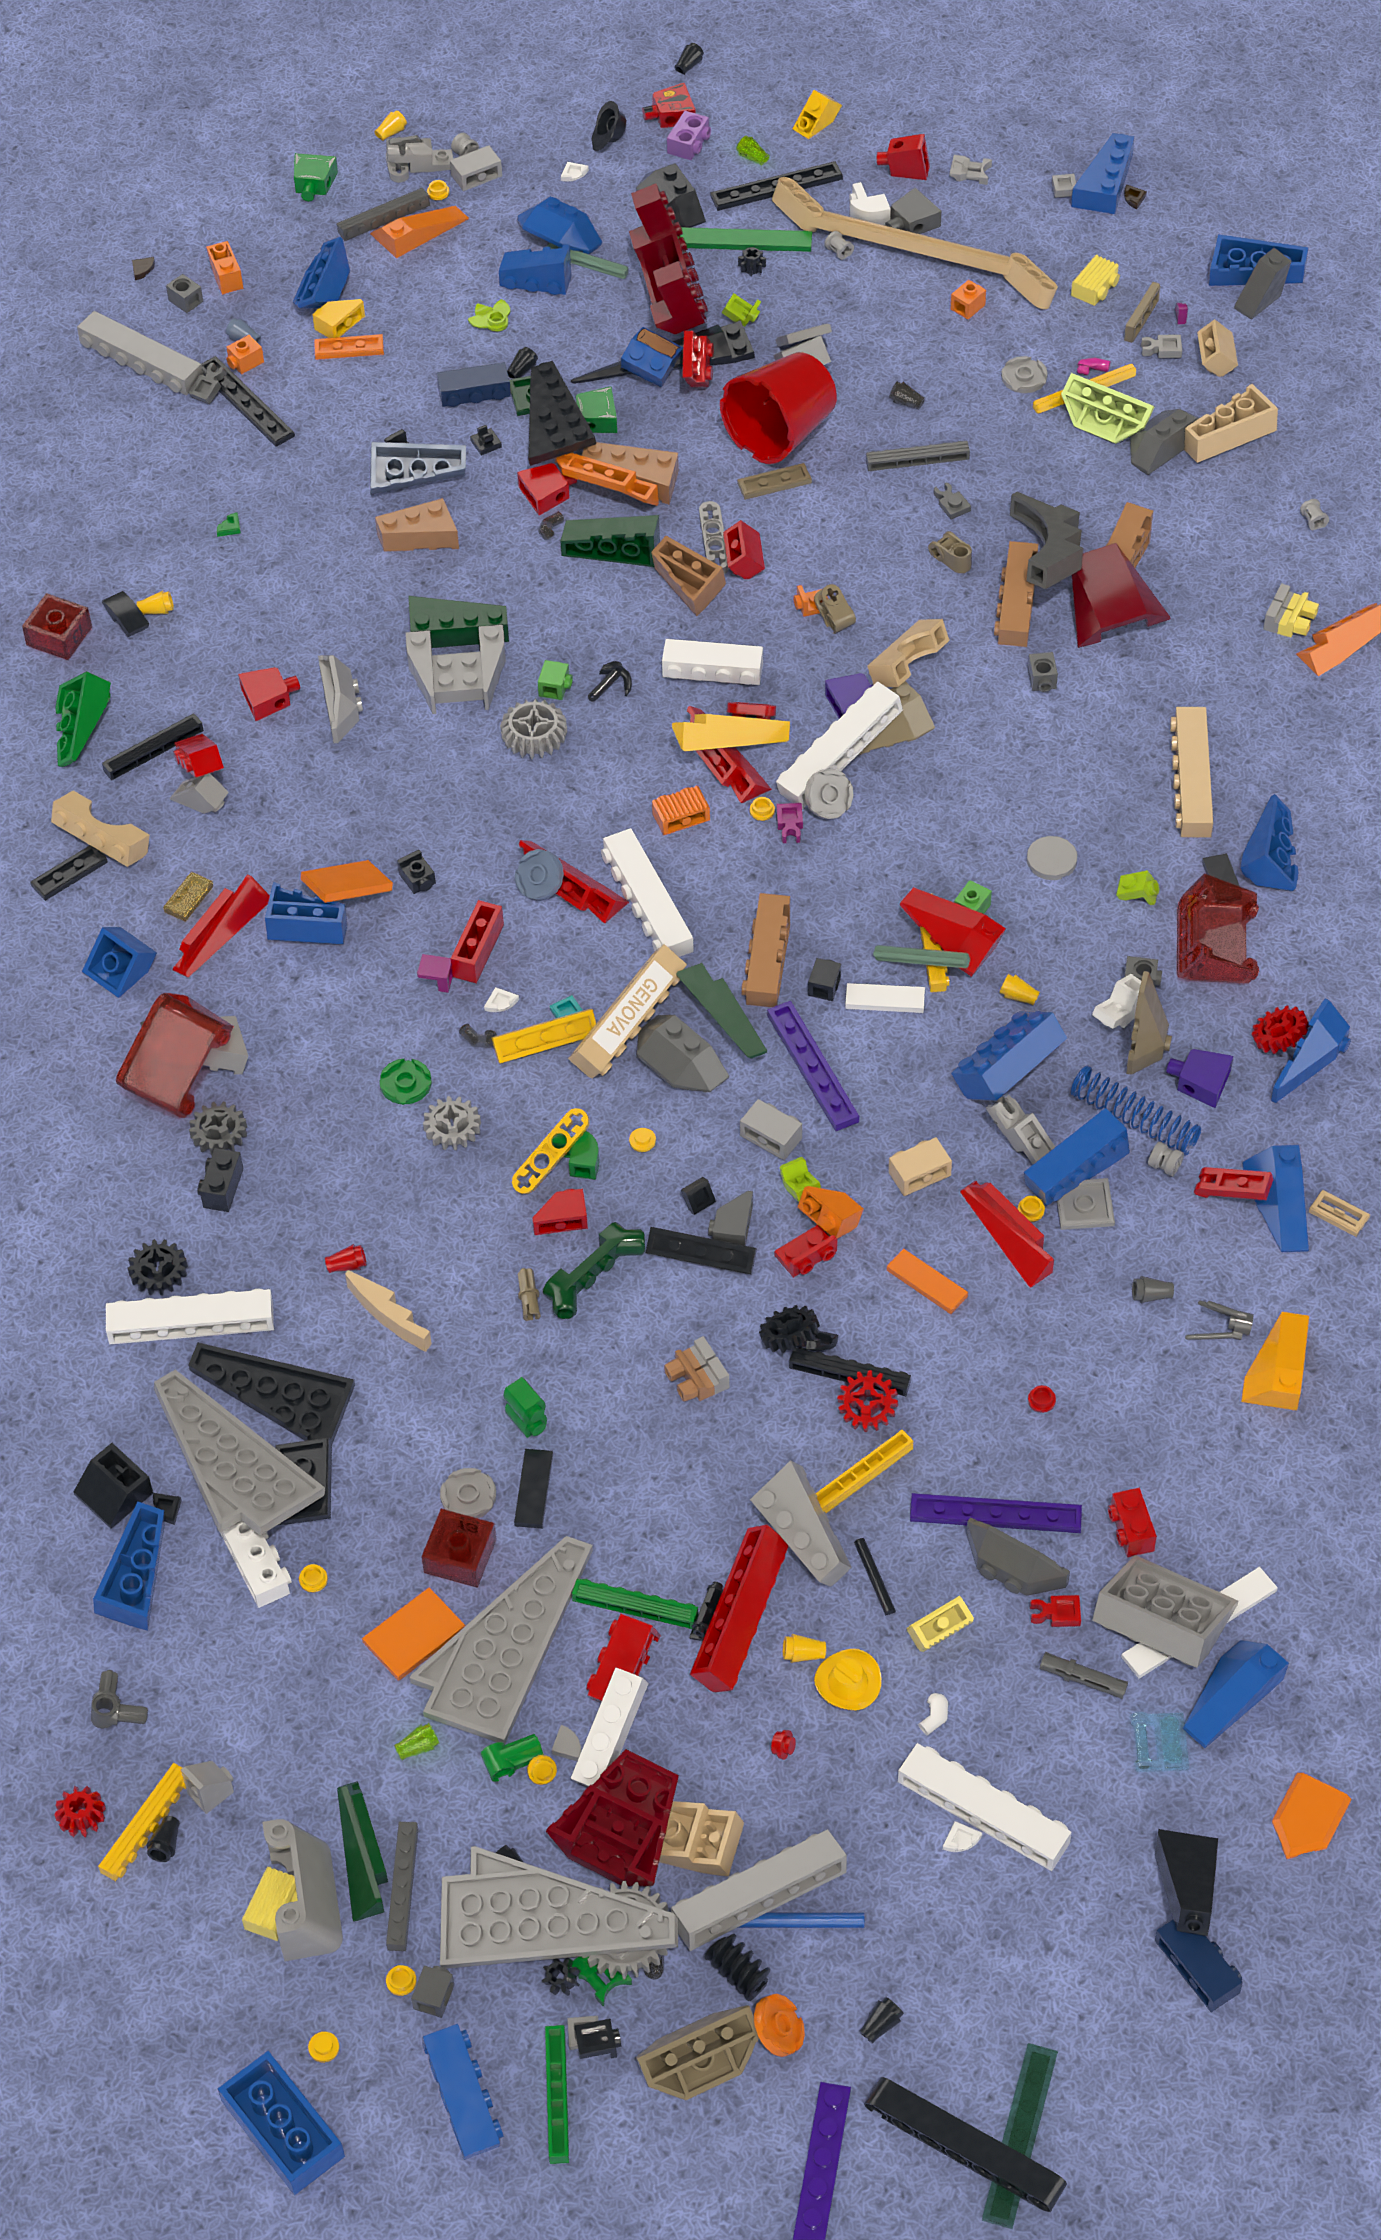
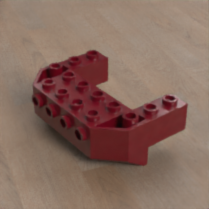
[629,183,708,335]

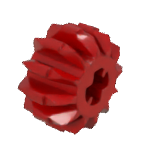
[54,1786,106,1838]

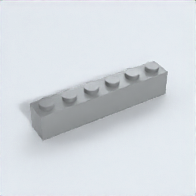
[77,311,203,395]
[671,1829,847,1951]

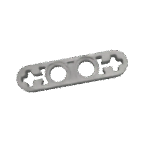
[699,501,729,574]

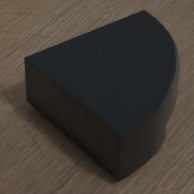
[806,1331,839,1351]
[153,1493,182,1525]

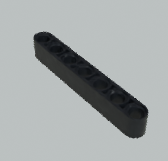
[864,2077,1067,2212]

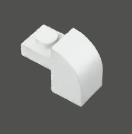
[849,182,891,225]
[1092,974,1141,1029]

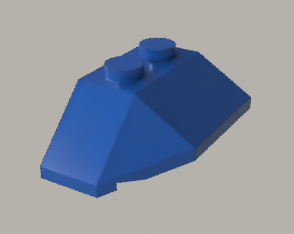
[517,196,602,254]
[293,237,350,308]

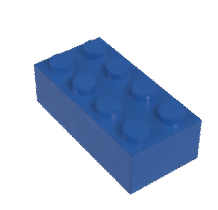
[951,1010,1067,1101]
[217,2051,345,2196]

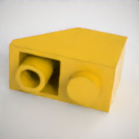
[792,90,842,139]

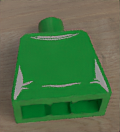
[294,153,338,201]
[575,387,618,433]

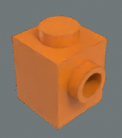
[951,279,986,319]
[226,335,264,374]

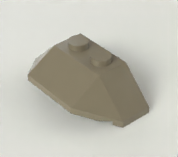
[636,2005,759,2100]

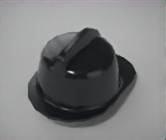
[591,101,627,151]

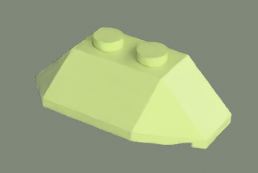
[1061,373,1155,444]

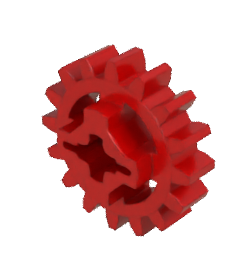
[1252,1005,1310,1054]
[837,1370,898,1432]

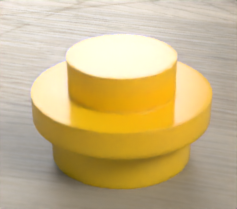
[427,180,449,200]
[750,797,775,821]
[629,1128,656,1152]
[1018,1196,1045,1222]
[299,1564,328,1592]
[527,1755,557,1785]
[386,1965,417,1996]
[308,2032,339,2063]

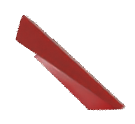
[687,706,772,803]
[519,840,629,923]
[172,874,270,977]
[960,1181,1054,1288]

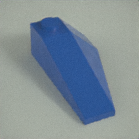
[1240,794,1299,891]

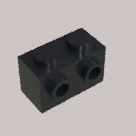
[197,1148,244,1212]

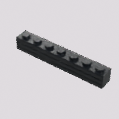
[102,713,204,781]
[789,1347,911,1397]

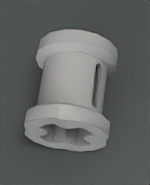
[825,231,854,260]
[1300,499,1329,530]

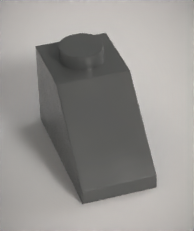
[708,1191,753,1246]

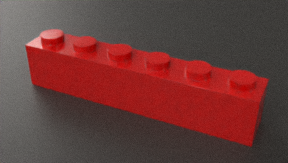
[690,1525,789,1692]

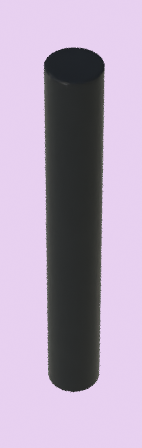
[854,1538,896,1616]

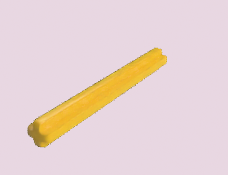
[1033,364,1136,414]

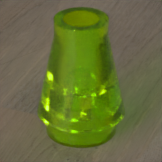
[736,136,770,166]
[394,1723,440,1760]

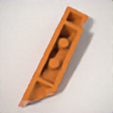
[554,453,659,506]
[1296,603,1381,676]

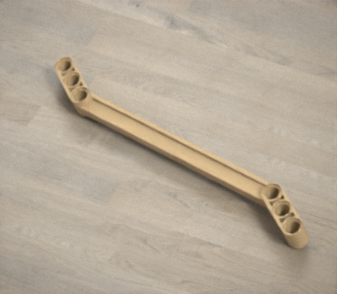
[772,177,1058,309]

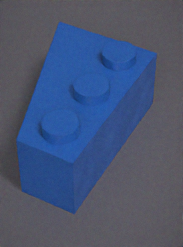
[499,244,572,295]
[265,882,347,944]

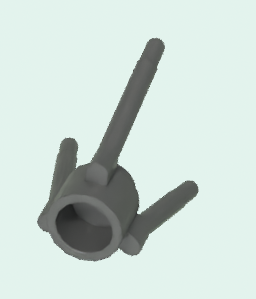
[1185,1300,1254,1340]

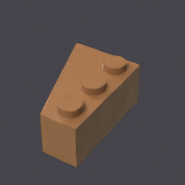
[651,536,726,616]

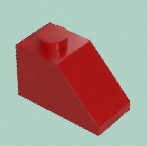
[532,1189,588,1235]

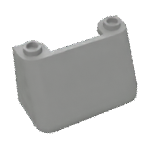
[262,1819,343,1961]

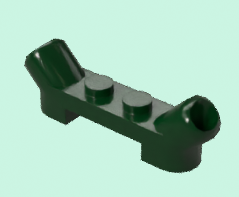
[543,1222,645,1319]

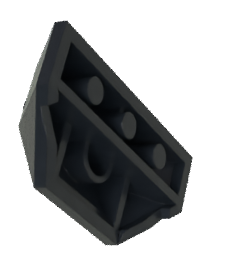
[636,163,706,228]

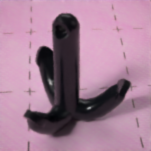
[588,661,632,702]

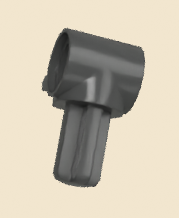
[91,1670,148,1729]

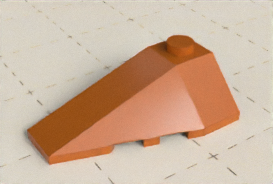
[370,206,469,258]

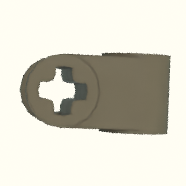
[928,531,972,573]
[814,584,856,634]

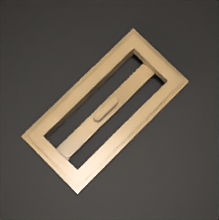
[1309,1190,1370,1237]

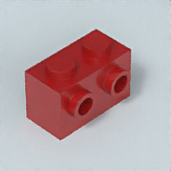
[723,520,765,579]
[1107,1487,1157,1558]

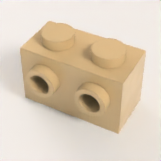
[1197,319,1238,377]
[889,1137,952,1196]

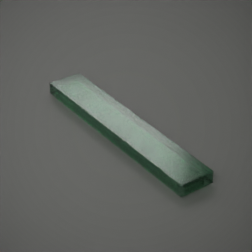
[982,2043,1058,2229]

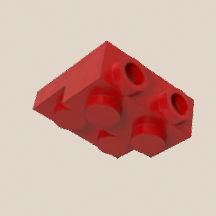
[683,331,714,387]

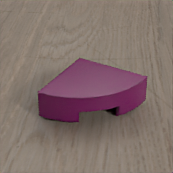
[1175,303,1188,324]

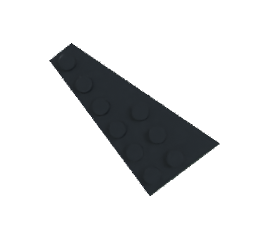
[188,1342,355,1444]

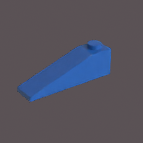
[1271,998,1351,1103]
[1242,1145,1309,1252]
[1183,1640,1289,1748]

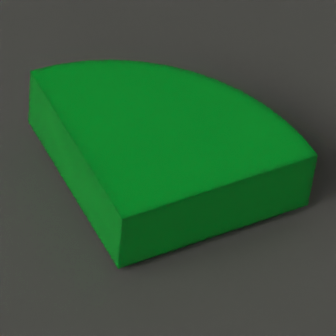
[216,512,241,537]

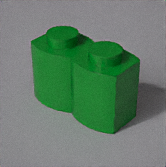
[503,1377,547,1438]

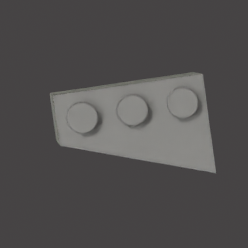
[154,1016,248,1075]

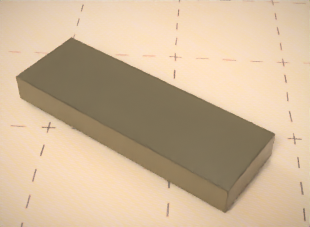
[1124,282,1161,343]
[737,463,812,500]

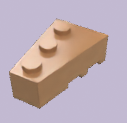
[375,498,459,552]
[1106,502,1154,568]

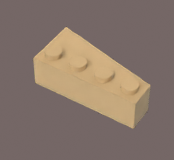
[1185,384,1278,463]

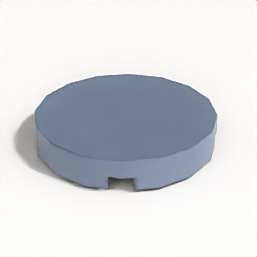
[515,849,564,901]

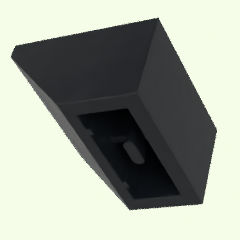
[73,1443,153,1529]

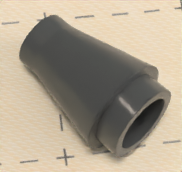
[1132,1276,1174,1303]

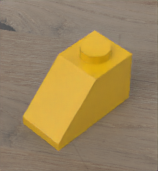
[312,299,365,338]

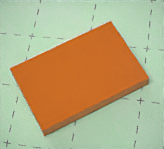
[301,860,393,903]
[362,1587,466,1681]

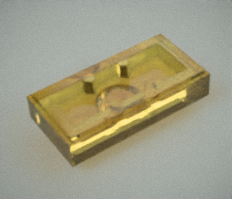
[163,872,213,922]

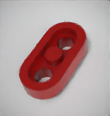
[727,702,777,720]

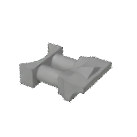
[949,155,992,185]

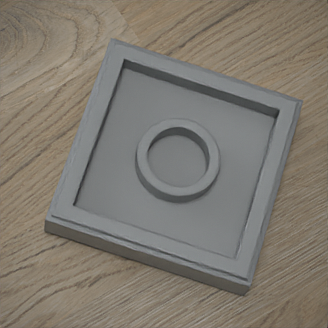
[775,323,832,346]
[1057,1178,1115,1230]

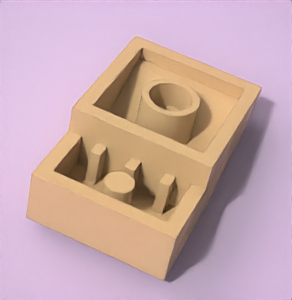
[659,1801,744,1876]

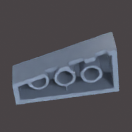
[370,442,466,495]

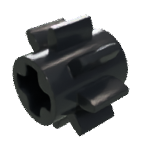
[738,247,766,276]
[542,1957,581,1996]

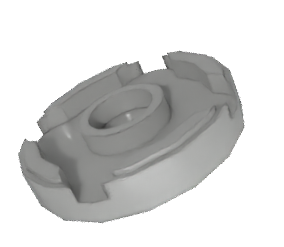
[1001,356,1048,393]
[804,769,853,819]
[1027,836,1077,880]
[440,1468,496,1520]

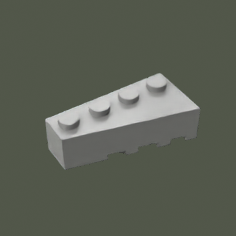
[750,1460,852,1587]

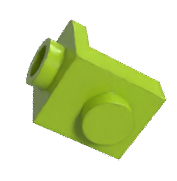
[721,293,761,327]
[1116,870,1159,905]
[780,1157,821,1202]

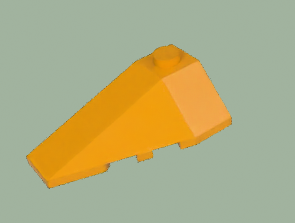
[1241,1312,1309,1411]

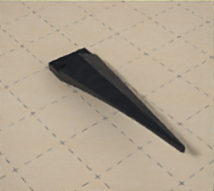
[571,321,755,384]

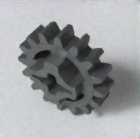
[189,1101,247,1155]

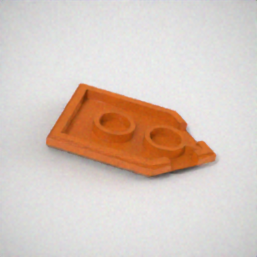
[1272,1773,1352,1860]

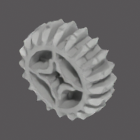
[500,698,567,759]

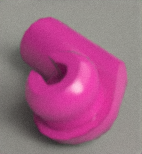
[1077,358,1111,375]

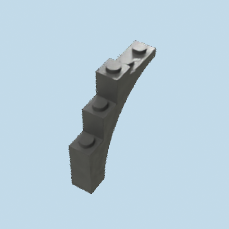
[1010,492,1083,589]

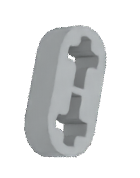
[386,154,409,183]

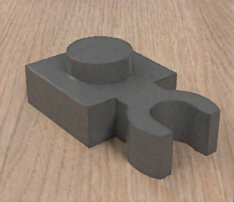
[188,363,227,405]
[934,482,971,519]

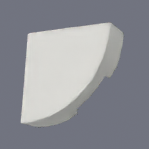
[561,162,589,181]
[484,987,519,1012]
[943,1821,982,1852]

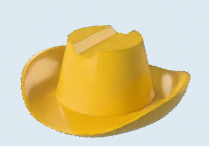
[814,1649,881,1710]

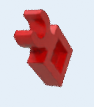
[1030,1595,1081,1627]

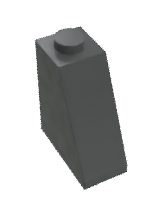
[1234,248,1291,320]

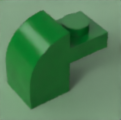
[552,1131,599,1180]

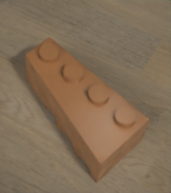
[582,442,679,505]
[994,541,1038,647]
[742,893,790,1007]

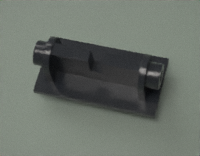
[689,1581,723,1641]

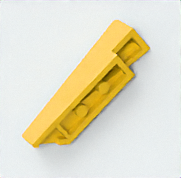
[672,714,790,751]

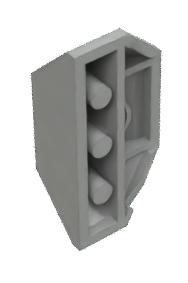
[318,655,363,743]

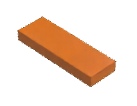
[314,334,384,360]
[887,1248,968,1314]

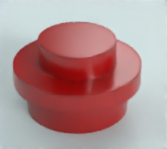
[1028,1385,1056,1413]
[771,1729,796,1760]

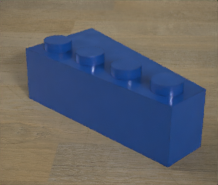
[1071,133,1135,214]
[1209,234,1309,286]
[1024,1108,1130,1206]
[93,1502,165,1631]
[422,2024,504,2160]

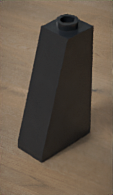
[1155,1829,1219,1936]

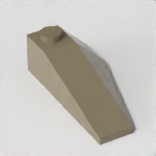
[858,681,935,755]
[1126,971,1172,1075]

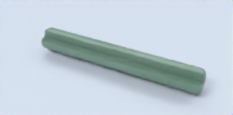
[547,243,629,279]
[873,945,970,968]

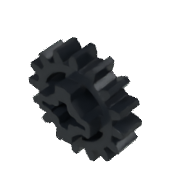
[127,1239,188,1295]
[759,1305,820,1353]

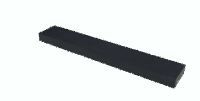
[710,161,843,211]
[201,356,295,447]

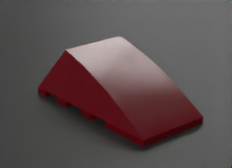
[1072,543,1171,648]
[546,1749,679,1886]

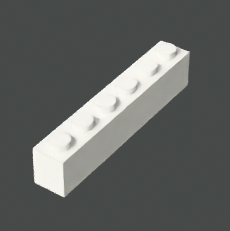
[776,681,903,809]
[601,828,694,957]
[106,1289,274,1344]
[898,1743,1071,1871]

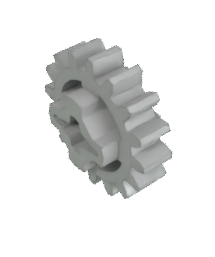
[423,1096,481,1150]

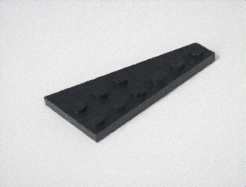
[528,360,596,466]

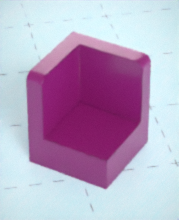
[417,954,453,993]

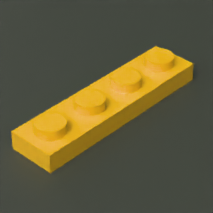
[491,1008,596,1063]

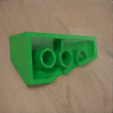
[55,671,111,767]

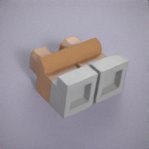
[664,1336,730,1402]

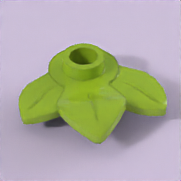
[468,299,511,331]

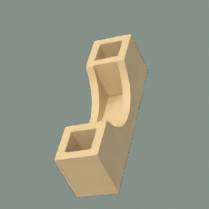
[867,619,950,687]
[51,790,150,867]

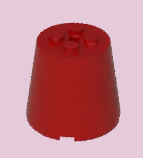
[720,352,837,464]

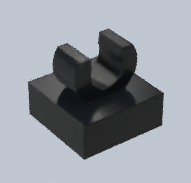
[470,425,502,456]
[681,1177,716,1215]

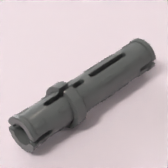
[1039,1651,1128,1699]

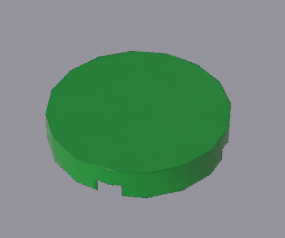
[379,1058,432,1105]

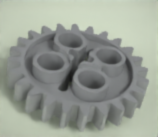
[582,1881,668,1979]

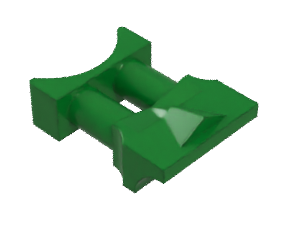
[571,1956,632,2006]

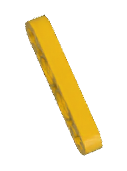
[512,1108,590,1194]

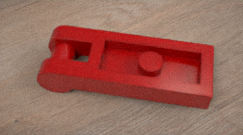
[1194,1167,1273,1200]

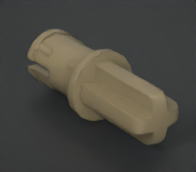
[518,1268,541,1321]

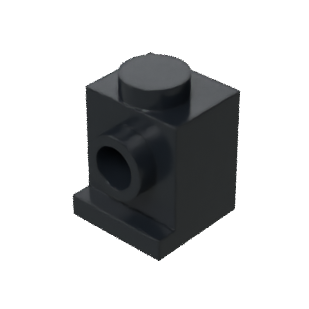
[397,849,436,894]

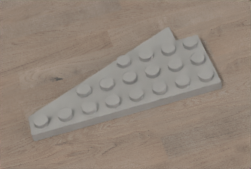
[154,1369,325,1535]
[410,1536,593,1744]
[440,1846,678,1969]

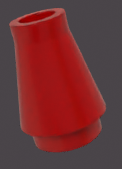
[325,1244,367,1273]

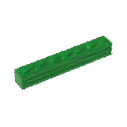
[572,1579,698,1629]
[545,2025,569,2164]

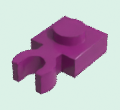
[776,803,803,843]

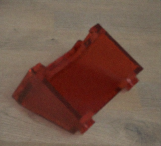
[1177,873,1259,983]
[116,993,234,1118]

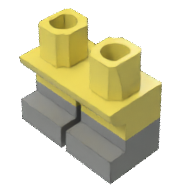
[1263,583,1319,637]

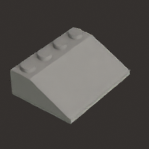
[1092,1555,1238,1668]

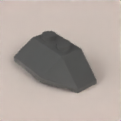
[1130,409,1200,475]
[637,1015,729,1092]
[966,1517,1070,1596]

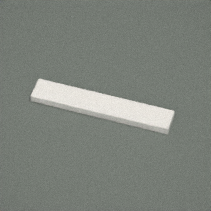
[1121,1567,1278,1679]

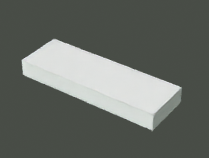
[845,983,925,1013]

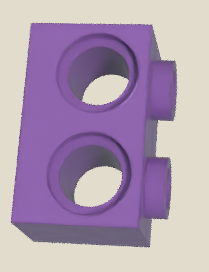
[667,111,711,160]

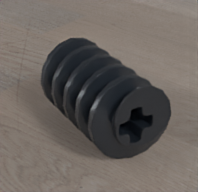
[704,1934,771,2001]

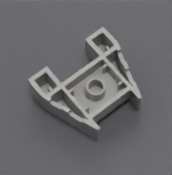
[406,625,506,714]

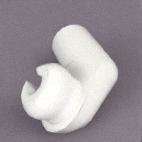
[918,1693,948,1736]

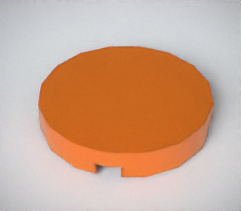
[754,1993,805,2057]

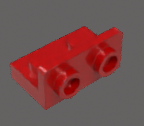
[774,1225,838,1278]

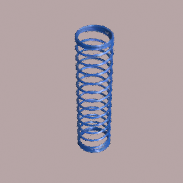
[1071,1066,1201,1156]

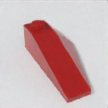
[900,887,1006,977]

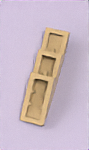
[345,1270,432,1352]

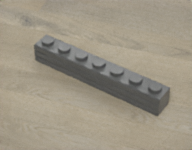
[336,188,430,241]
[866,441,970,471]
[386,1821,418,1951]

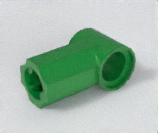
[481,1734,544,1782]

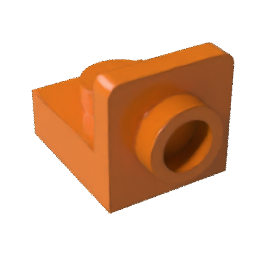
[793,585,829,617]

